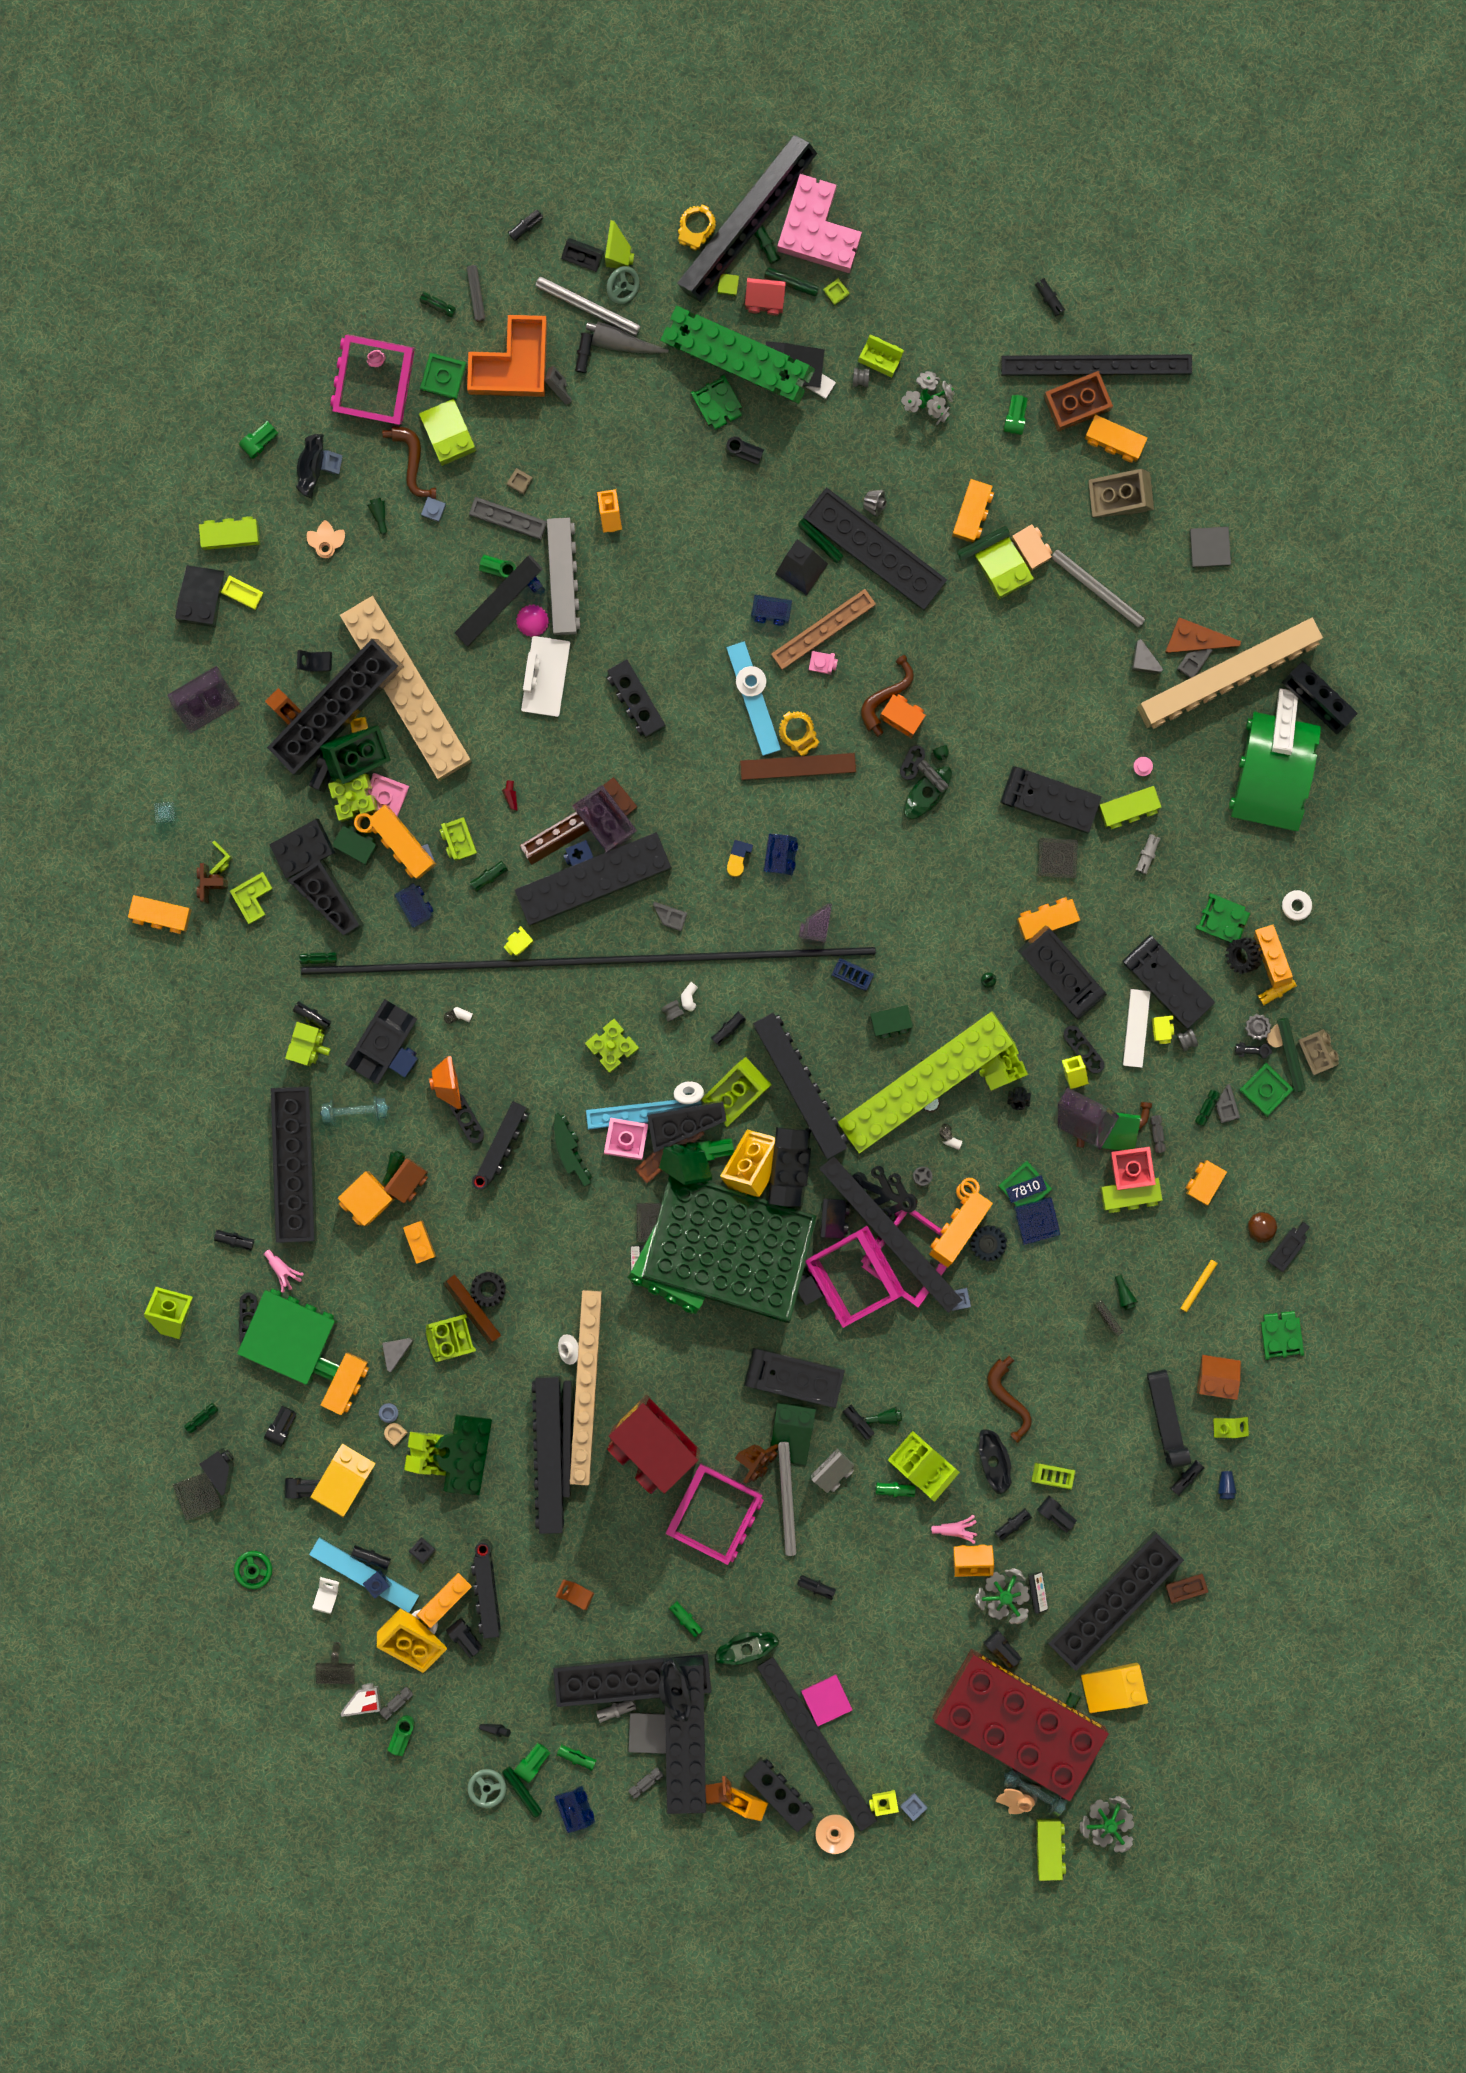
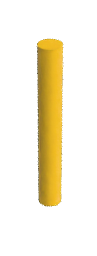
[1181,1260,1218,1312]

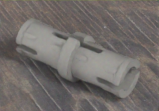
[1135,834,1161,874]
[596,1700,636,1723]

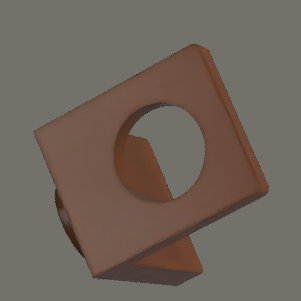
[555,1579,594,1610]
[706,1776,732,1805]

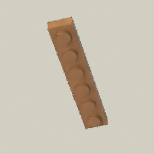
[771,589,876,670]

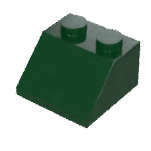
[659,1142,712,1185]

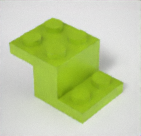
[888,1431,960,1502]

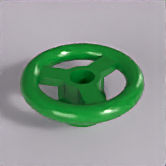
[234,1551,272,1589]

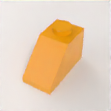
[597,489,622,533]
[721,1787,768,1821]

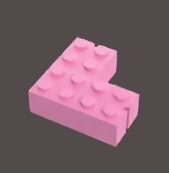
[777,174,862,273]

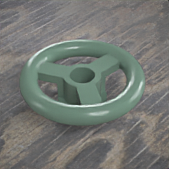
[607,266,639,304]
[468,1769,506,1808]

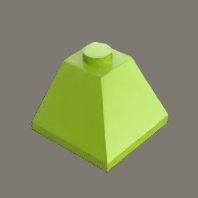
[605,220,634,268]
[144,1287,193,1339]

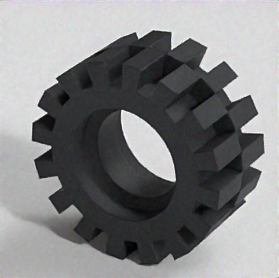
[1225,937,1263,974]
[470,1272,506,1307]

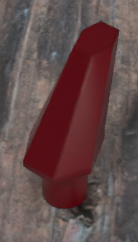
[502,780,518,811]

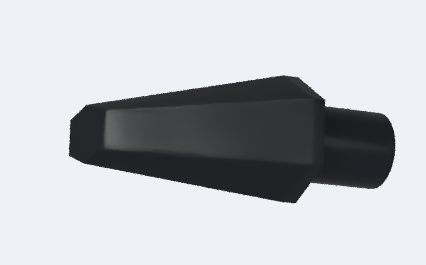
[479,1724,511,1737]

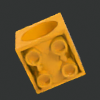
[338,1171,395,1226]

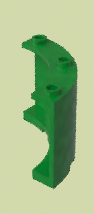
[1229,712,1321,831]

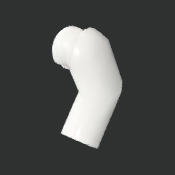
[681,982,698,1012]

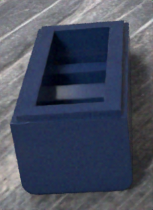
[832,958,874,992]

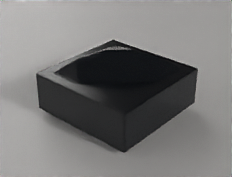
[409,1537,436,1565]

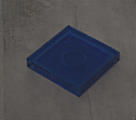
[1014,1197,1061,1245]

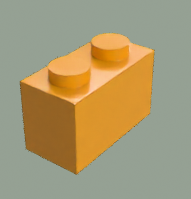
[1185,1160,1227,1205]
[403,1221,436,1264]
[953,1545,994,1577]

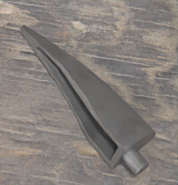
[586,322,669,353]

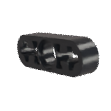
[1063,1026,1105,1074]
[448,1093,484,1143]
[239,1292,258,1344]

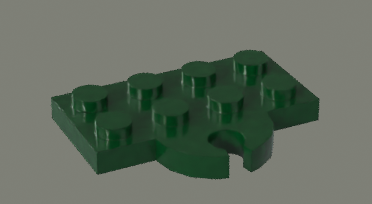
[433,1414,492,1495]

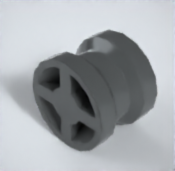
[853,368,869,388]
[661,1000,684,1022]
[1177,1029,1198,1052]
[913,1167,932,1186]

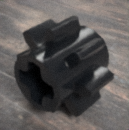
[1007,1087,1031,1110]

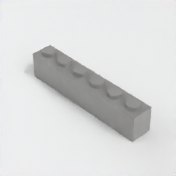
[547,518,580,635]

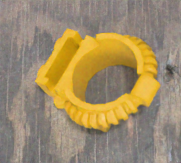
[678,205,716,251]
[779,711,819,756]

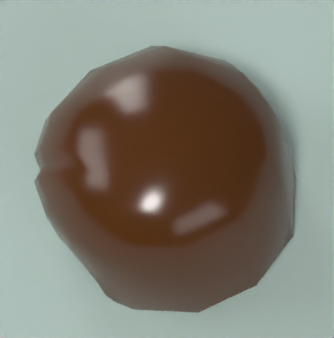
[1248,1212,1277,1243]

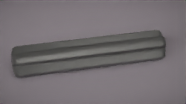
[467,265,485,322]

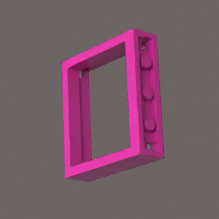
[330,334,415,425]
[861,1210,947,1307]
[805,1226,905,1328]
[666,1463,764,1565]

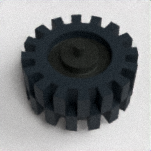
[971,1225,1007,1261]

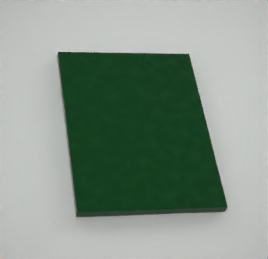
[641,1175,817,1323]

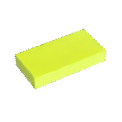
[221,576,264,610]

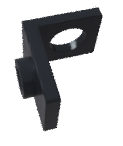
[297,650,332,672]

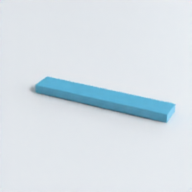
[726,641,781,756]
[586,1100,701,1129]
[309,1537,419,1613]

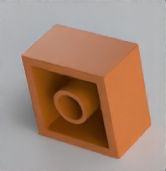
[880,694,926,739]

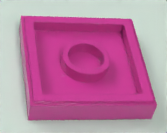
[801,1674,852,1726]

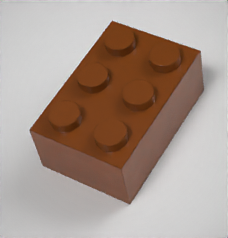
[1044,371,1113,432]

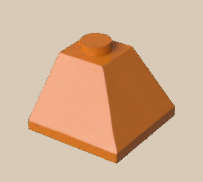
[429,1056,462,1109]

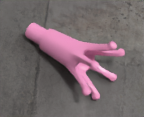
[264,1250,304,1293]
[932,1515,977,1544]

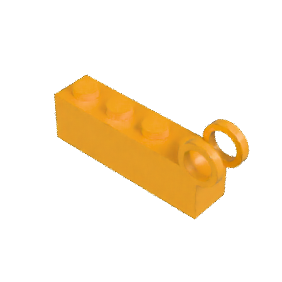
[354,805,437,879]
[929,1178,993,1268]

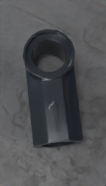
[725,436,764,465]
[309,753,331,792]
[264,1406,297,1447]
[285,1478,320,1499]
[1037,1495,1077,1533]
[446,1618,483,1658]
[983,1629,1022,1669]

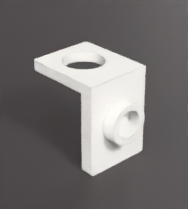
[313,1577,339,1614]

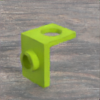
[210,841,232,875]
[1213,1417,1249,1438]

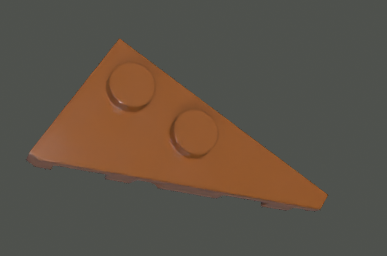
[1165,617,1241,653]

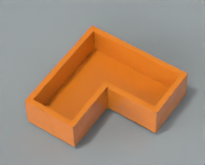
[467,315,547,397]

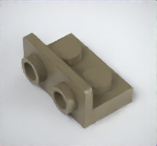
[1298,1029,1339,1075]

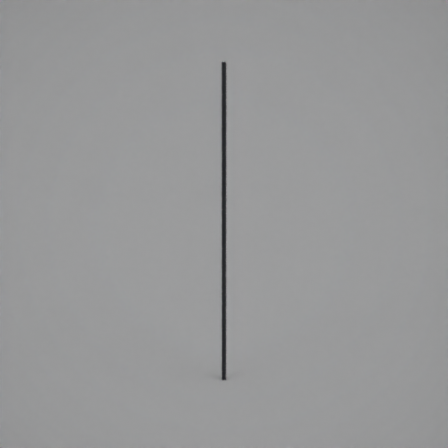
[301,947,876,975]

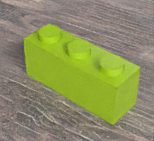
[199,517,260,550]
[1098,786,1161,830]
[1100,1178,1163,1213]
[1036,1818,1066,1881]

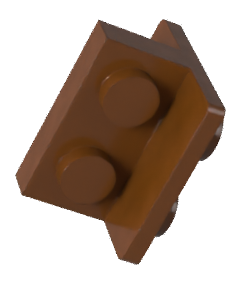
[197,863,228,904]
[735,1444,778,1484]

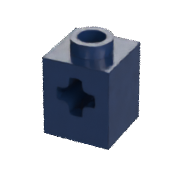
[563,840,593,866]
[389,1047,419,1078]
[363,1569,392,1598]

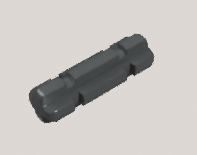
[917,760,948,792]
[1151,1115,1166,1153]
[380,1687,413,1719]
[629,1768,663,1799]

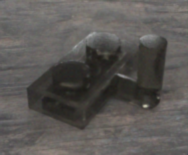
[315,1642,355,1684]

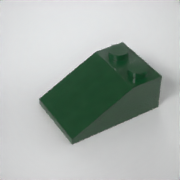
[320,725,391,785]
[770,1402,816,1465]

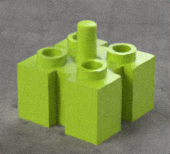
[328,773,379,822]
[585,1019,639,1073]
[285,1022,331,1067]
[979,1043,1028,1090]
[404,1432,446,1476]

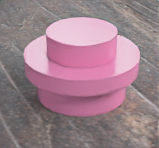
[367,350,386,367]
[1133,757,1153,776]

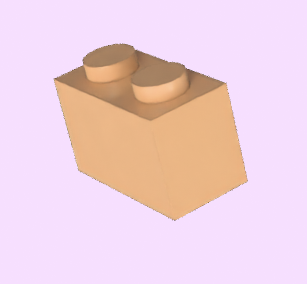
[1011,525,1052,571]

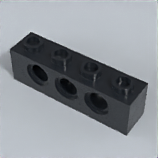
[606,659,666,738]
[1282,661,1358,735]
[744,1757,814,1832]

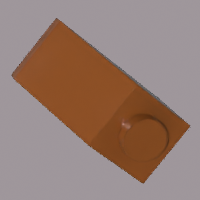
[265,688,302,725]

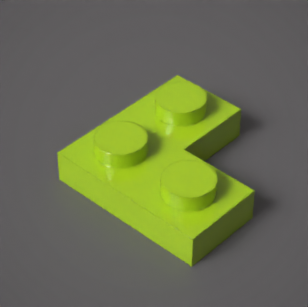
[230,872,273,925]

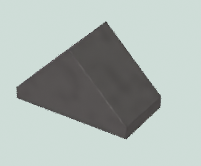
[1132,639,1163,674]
[382,1338,414,1372]

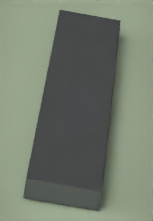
[469,497,547,540]

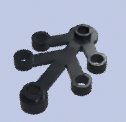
[852,1166,918,1218]

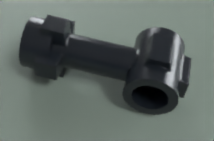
[1235,1042,1272,1059]

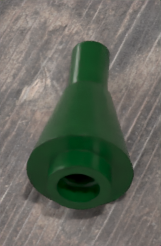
[367,498,387,534]
[382,1150,406,1185]
[1115,1275,1138,1311]
[866,1407,902,1426]

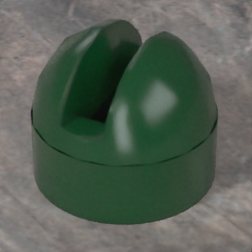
[932,745,949,761]
[981,972,997,988]

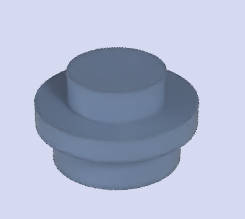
[379,1403,398,1423]

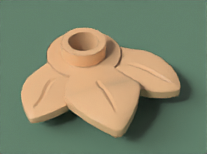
[307,520,345,559]
[996,1789,1035,1814]

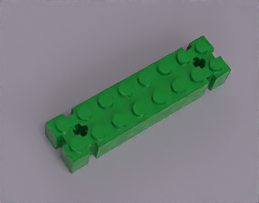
[660,305,815,404]

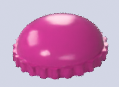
[516,604,549,637]

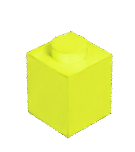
[1062,1055,1089,1089]

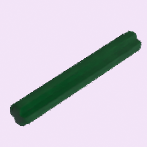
[1277,1018,1306,1092]

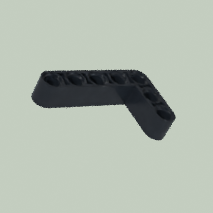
[1147,1369,1191,1469]

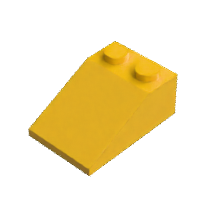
[720,1129,775,1197]
[310,1444,376,1517]
[377,1608,447,1673]
[1081,1662,1148,1713]

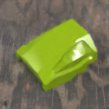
[426,1314,476,1362]

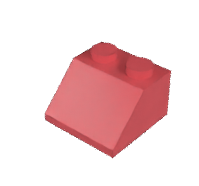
[745,278,786,316]
[1111,1147,1156,1190]

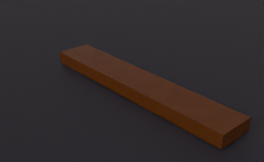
[740,753,856,780]

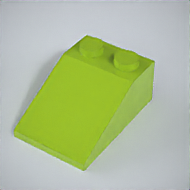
[419,399,476,466]
[974,537,1034,600]
[701,1057,772,1127]

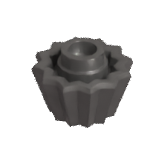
[863,490,887,517]
[1245,1014,1271,1040]

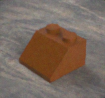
[383,1158,428,1203]
[1196,1355,1241,1400]

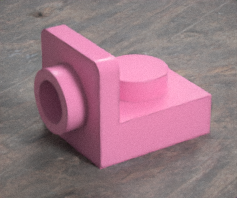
[809,651,838,675]

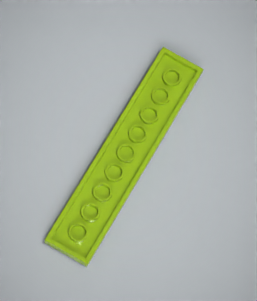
[838,1011,1015,1153]

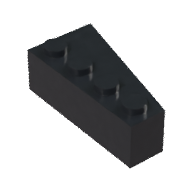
[287,860,364,936]
[647,1100,727,1153]

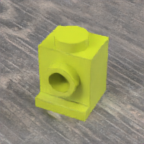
[504,926,534,956]
[1152,1016,1174,1044]
[869,1790,899,1816]

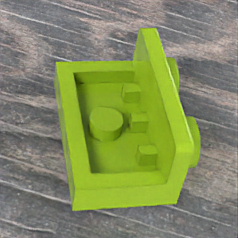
[857,335,904,378]
[440,817,477,861]

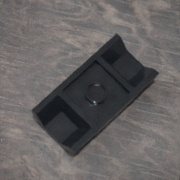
[345,999,417,1085]
[768,1127,811,1206]

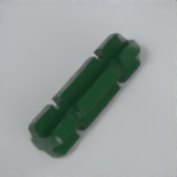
[420,292,456,317]
[299,952,337,964]
[1195,1090,1220,1126]
[184,1403,218,1433]

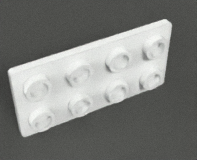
[521,636,570,717]

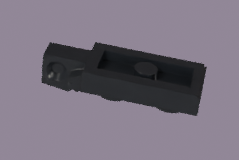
[1267,1222,1310,1272]

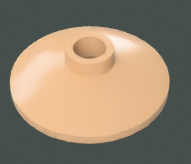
[816,1815,854,1854]

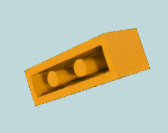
[1084,415,1147,463]
[952,479,994,543]
[128,895,192,934]
[1017,897,1080,941]
[1254,925,1293,989]
[321,1352,369,1415]
[416,1573,472,1629]

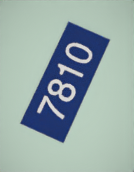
[1006,1175,1047,1203]

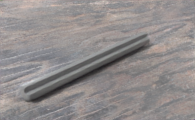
[536,277,640,336]
[1051,550,1145,627]
[778,1442,796,1556]

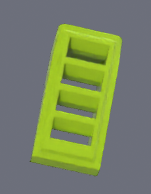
[1031,1463,1075,1490]

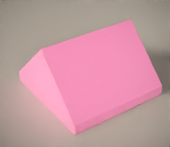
[604,1118,648,1160]

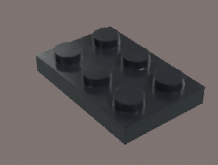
[269,819,335,879]

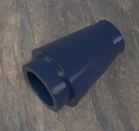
[1218,1471,1237,1500]

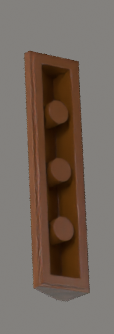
[520,806,597,865]
[443,1274,501,1345]

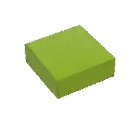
[718,274,739,296]
[823,278,850,306]

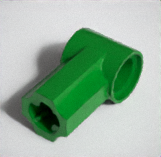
[1003,395,1028,435]
[239,421,278,459]
[479,555,517,579]
[695,1138,734,1161]
[313,1356,340,1380]
[387,1715,415,1756]
[513,1742,551,1784]

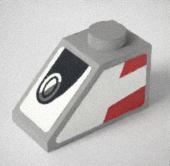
[341,1683,381,1717]

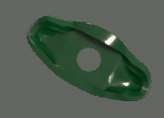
[903,766,952,819]
[715,1632,779,1665]

